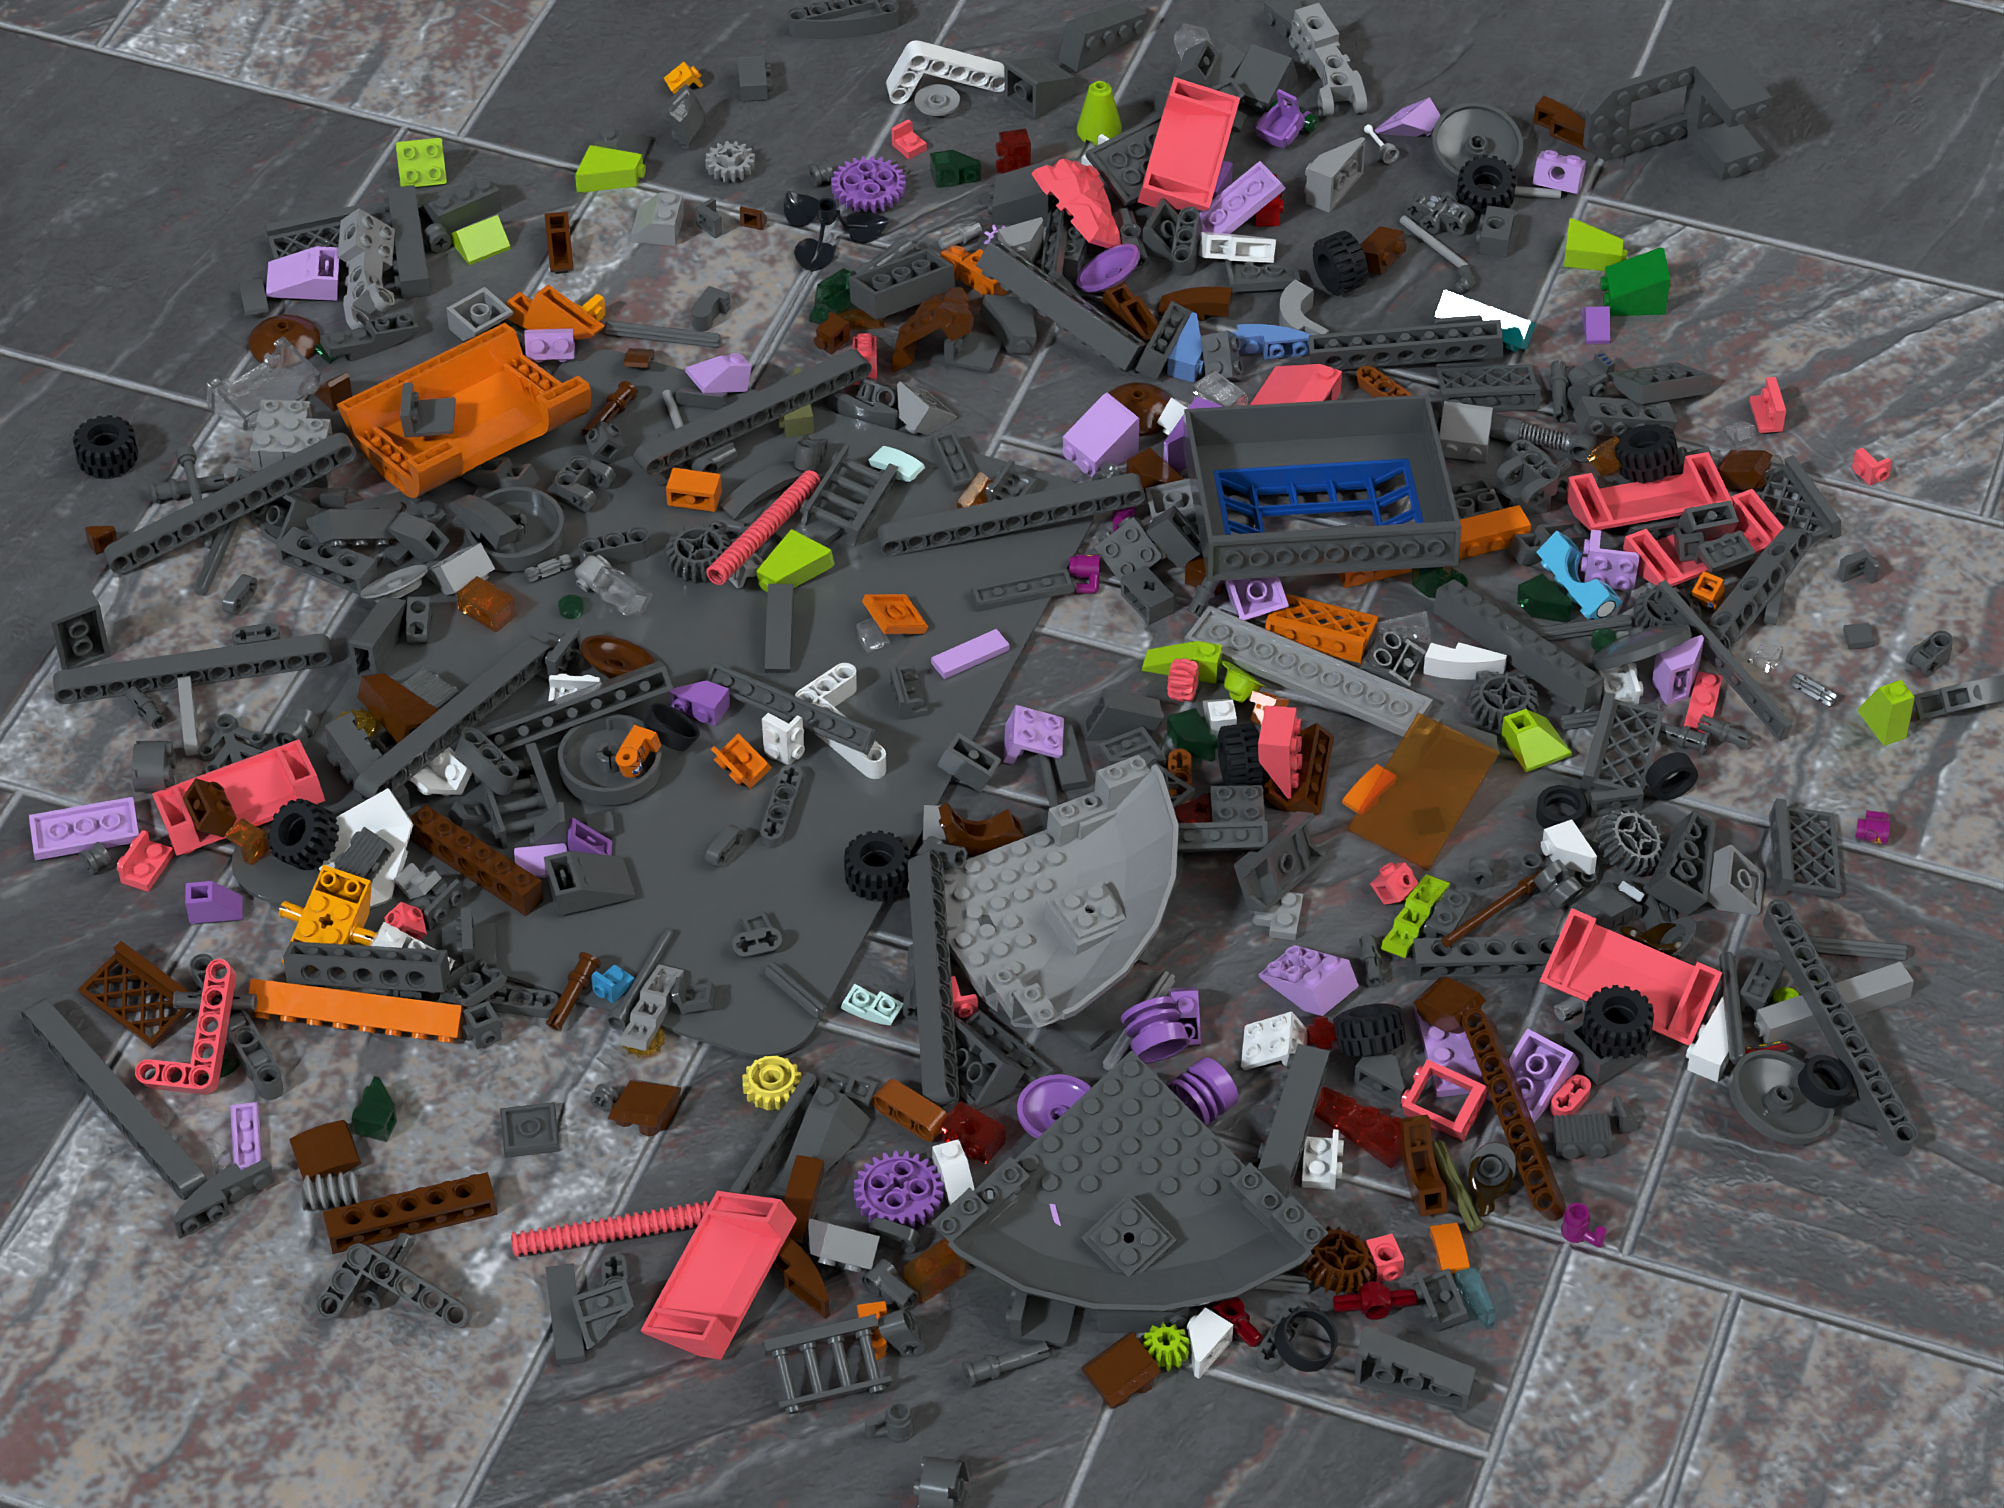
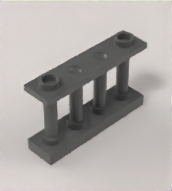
[800,444,898,548]
[473,742,557,849]
[762,1314,892,1414]

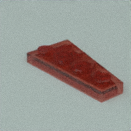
[1314,1086,1402,1168]

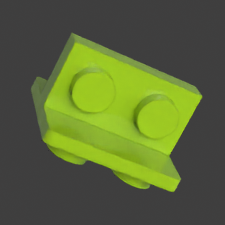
[396,138,447,187]

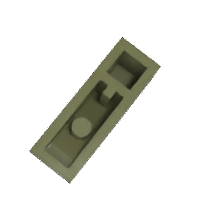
[777,367,814,438]

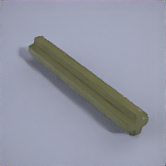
[1432,1140,1483,1232]

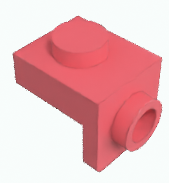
[1852,447,1892,486]
[951,976,978,1018]

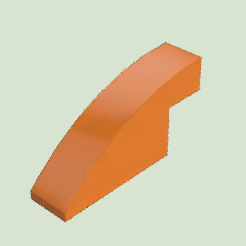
[506,284,605,340]

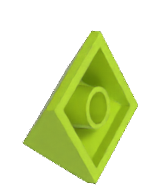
[449,215,511,265]

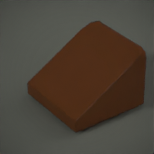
[740,206,767,230]
[85,526,117,555]

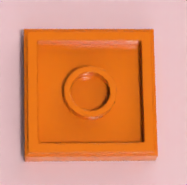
[862,594,928,634]

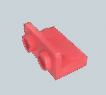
[1749,377,1786,433]
[117,830,174,892]

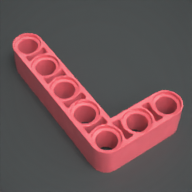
[135,959,236,1095]

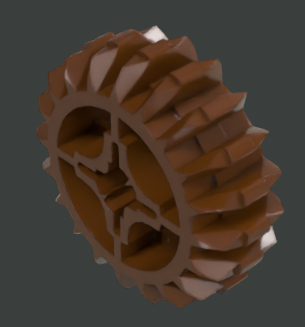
[1302,1226,1375,1296]

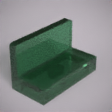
[814,268,854,315]

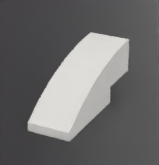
[1198,232,1276,263]
[1423,642,1507,680]

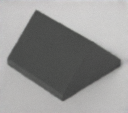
[1143,198,1179,262]

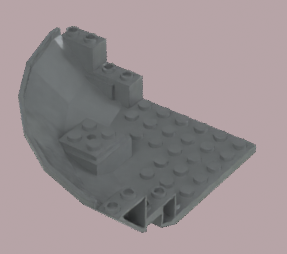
[931,1050,1328,1312]

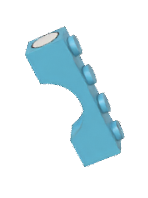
[1537,530,1623,620]

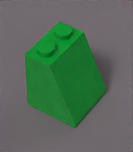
[1600,248,1670,316]

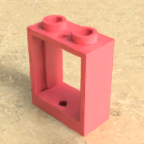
[1401,1059,1488,1142]

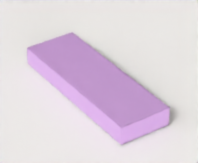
[931,629,1010,679]
[230,1102,262,1170]

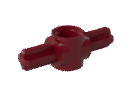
[1332,1281,1417,1320]
[1208,1297,1263,1347]

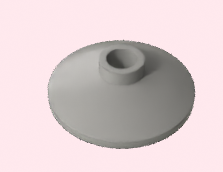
[915,84,960,116]

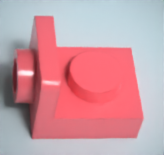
[892,119,927,159]

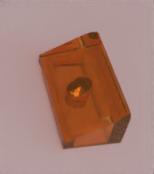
[836,309,884,330]
[957,472,993,509]

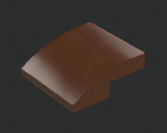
[289,1120,361,1183]

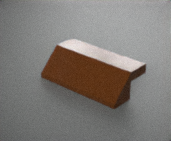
[1263,723,1334,815]

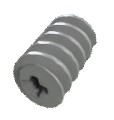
[301,1171,360,1211]

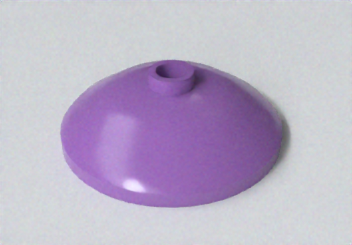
[1076,244,1140,293]
[1017,1074,1091,1139]

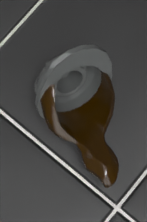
[1620,916,1697,960]
[1467,1141,1516,1217]

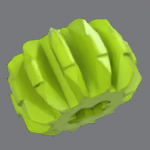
[1142,1322,1190,1372]

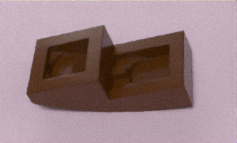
[624,348,654,368]

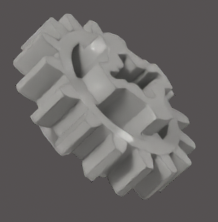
[705,141,755,182]

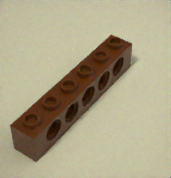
[410,804,543,916]
[323,1172,497,1254]

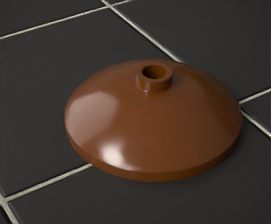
[248,314,320,367]
[1108,382,1170,437]
[580,635,655,679]

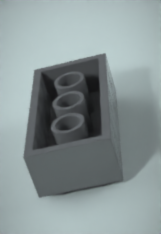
[849,248,955,320]

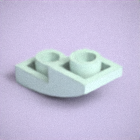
[868,446,925,482]
[841,984,903,1026]

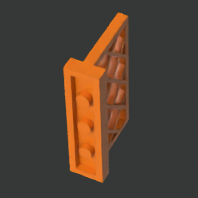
[1265,593,1379,663]

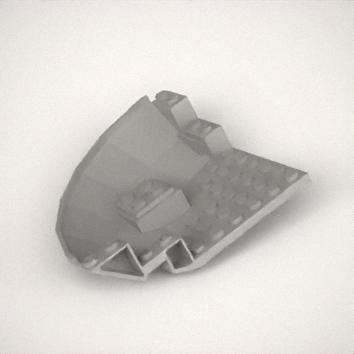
[908,755,1179,1029]

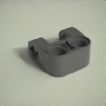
[1496,450,1560,507]
[555,455,616,512]

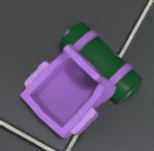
[1255,89,1319,149]

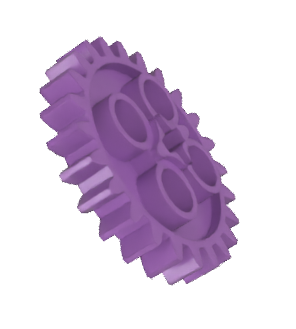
[831,156,906,213]
[854,1151,944,1229]

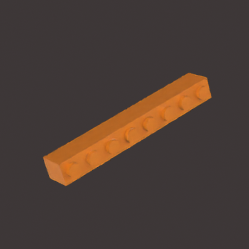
[1337,505,1531,588]
[246,978,467,1044]

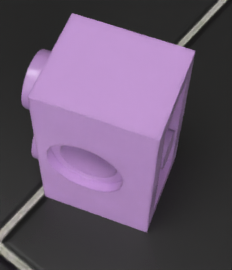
[1532,150,1586,194]

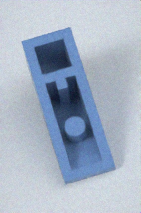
[1167,312,1205,382]

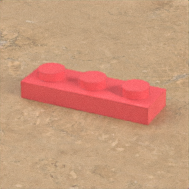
[1684,671,1723,734]

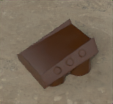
[1717,450,1773,490]
[1413,976,1486,1034]
[608,1079,681,1137]
[1081,1332,1160,1409]

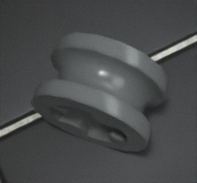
[590,1084,618,1111]

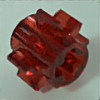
[1306,1016,1337,1049]

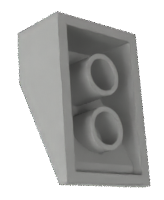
[1304,137,1366,213]

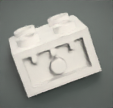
[409,747,472,796]
[1241,1012,1308,1070]

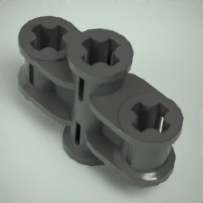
[1404,189,1475,236]

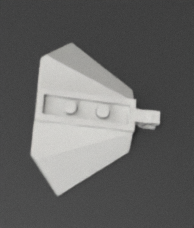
[319,788,413,909]

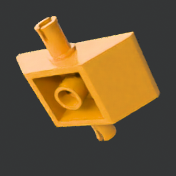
[279,865,377,964]

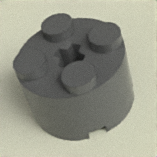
[132,741,177,792]
[914,1456,969,1508]

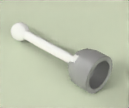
[1364,124,1399,164]

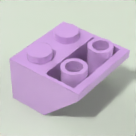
[1652,635,1704,705]

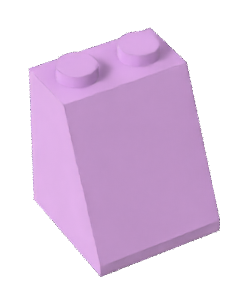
[1062,393,1139,477]

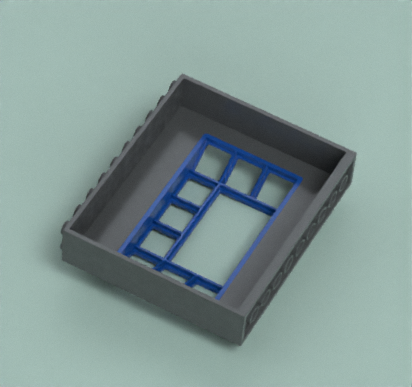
[1183,395,1461,581]

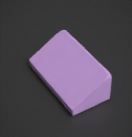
[514,843,567,878]

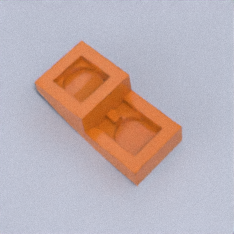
[1342,764,1397,816]
[1430,1223,1470,1274]

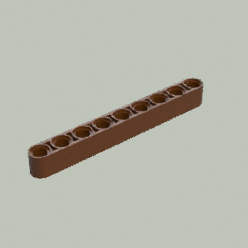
[1462,1008,1566,1221]

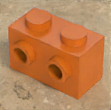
[960,249,1008,296]
[666,468,722,512]

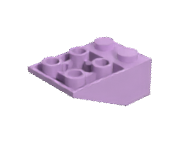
[266,246,340,301]
[1258,945,1358,1016]

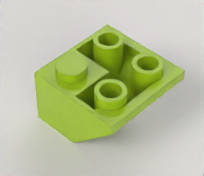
[1501,709,1572,772]

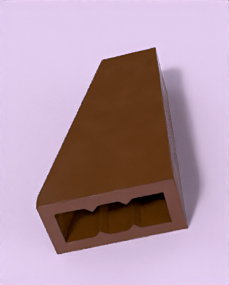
[357,673,438,743]

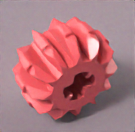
[1167,658,1199,702]

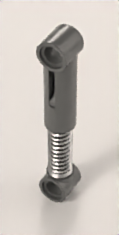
[1438,400,1597,463]

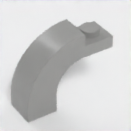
[1279,280,1329,335]

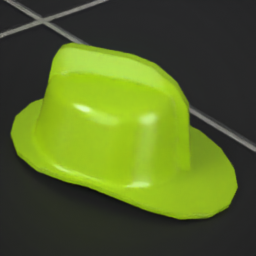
[1222,660,1266,703]

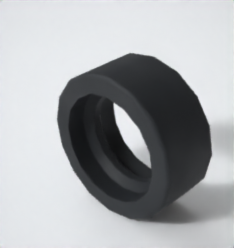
[1645,752,1698,800]
[1536,785,1587,829]
[1798,1055,1853,1108]

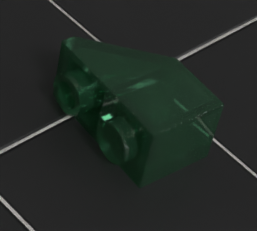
[930,150,981,188]
[1411,566,1468,598]
[1517,573,1573,623]
[1167,708,1218,762]
[352,1076,397,1142]

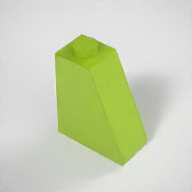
[575,145,646,193]
[1564,218,1627,271]
[756,529,835,592]
[1858,680,1915,746]

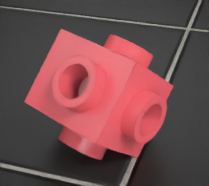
[1370,862,1419,905]
[384,902,427,940]

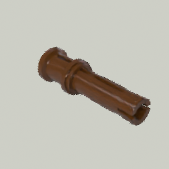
[581,381,638,436]
[546,952,601,1031]

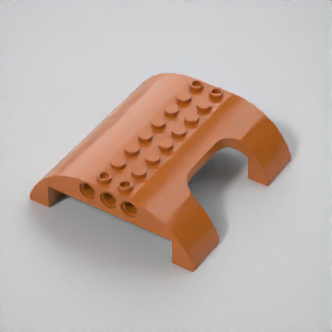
[337,323,591,498]

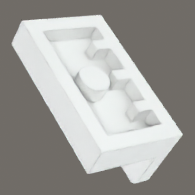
[1302,1129,1344,1190]

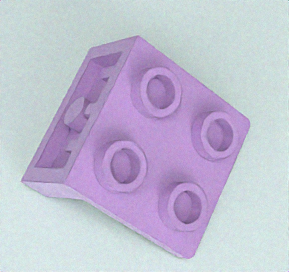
[1003,705,1064,765]

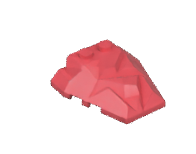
[1031,158,1122,249]

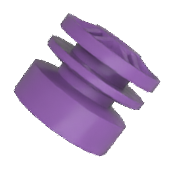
[1121,996,1190,1064]
[1166,1057,1239,1126]

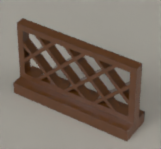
[78,941,198,1049]

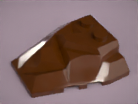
[891,287,974,372]

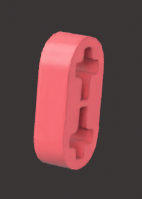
[1551,1075,1591,1116]

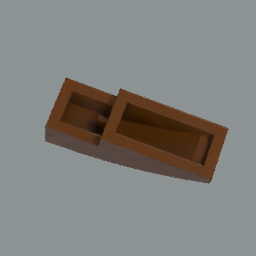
[1533,96,1589,152]
[545,211,574,273]
[1101,282,1159,343]
[1158,286,1232,321]
[783,1155,825,1246]
[773,1236,830,1319]

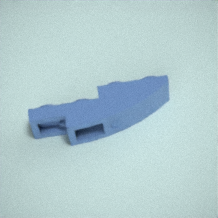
[1232,324,1311,359]

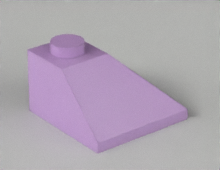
[1374,97,1441,137]
[685,353,752,393]
[1223,577,1289,621]

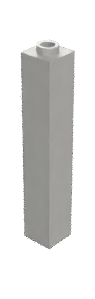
[1753,962,1914,1043]

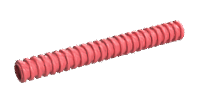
[706,470,821,585]
[511,1201,710,1257]

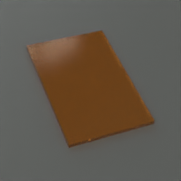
[1348,713,1500,871]

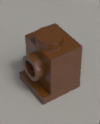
[813,312,850,355]

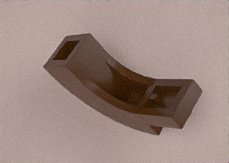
[938,803,1025,855]
[1400,1114,1448,1216]

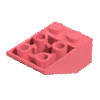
[1258,705,1302,799]

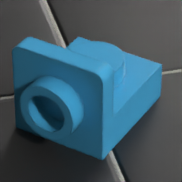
[592,964,634,1003]

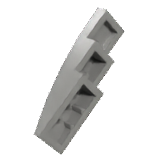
[620,964,684,1051]

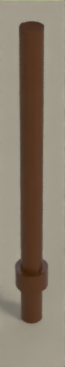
[1441,870,1543,947]

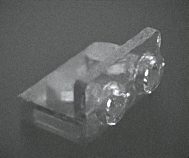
[1174,23,1214,60]

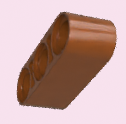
[871,1079,950,1142]

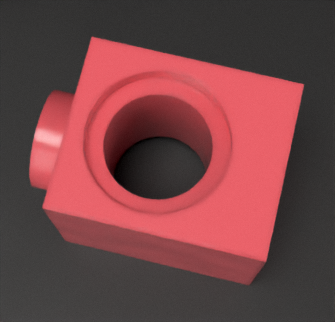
[1366,1233,1404,1282]

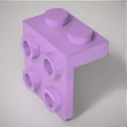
[525,329,575,362]
[1580,530,1639,590]

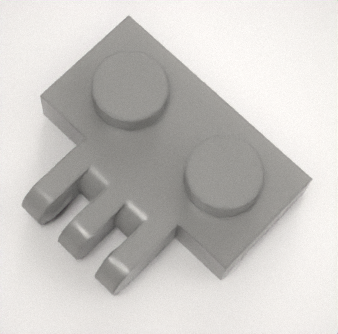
[1253,892,1303,941]

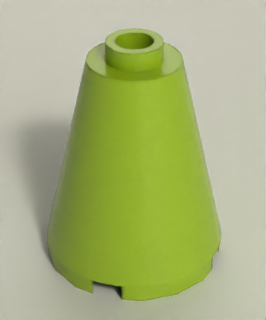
[1077,81,1122,146]

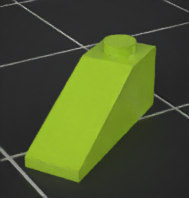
[1142,641,1222,684]

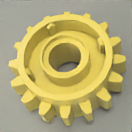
[742,1056,802,1111]

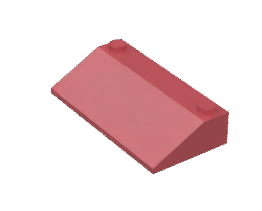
[1137,77,1240,211]
[1250,364,1342,405]
[1566,452,1733,531]
[1623,489,1784,587]
[152,739,326,856]
[1539,908,1722,1046]
[640,1191,797,1360]

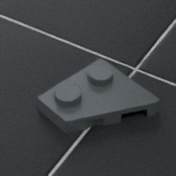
[571,1279,635,1350]

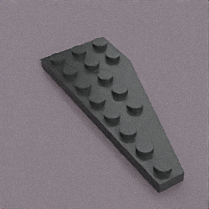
[1085,77,1245,207]

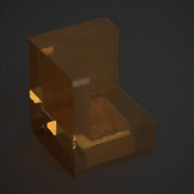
[1587,436,1622,476]
[226,818,269,865]

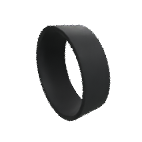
[644,703,700,751]
[1274,1308,1338,1372]

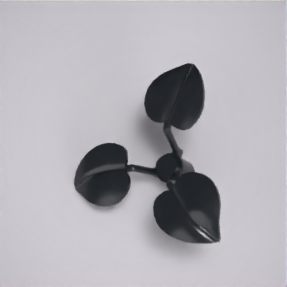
[784,190,889,270]

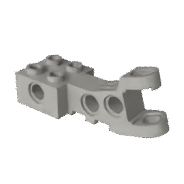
[1289,3,1367,117]
[338,208,395,330]

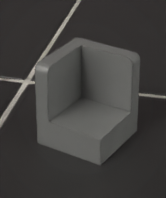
[1673,527,1704,562]

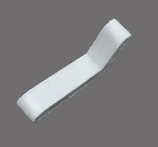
[886,40,1004,104]
[795,663,887,779]

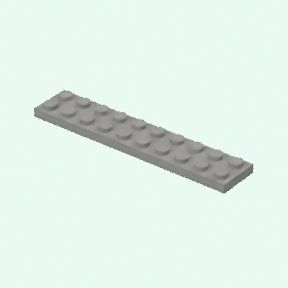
[1184,606,1433,739]

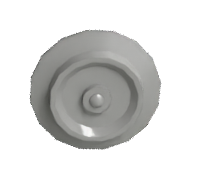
[360,565,428,603]

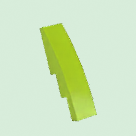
[1381,874,1450,958]

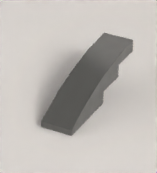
[765,584,793,673]

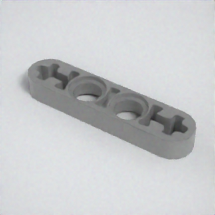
[177,676,199,757]

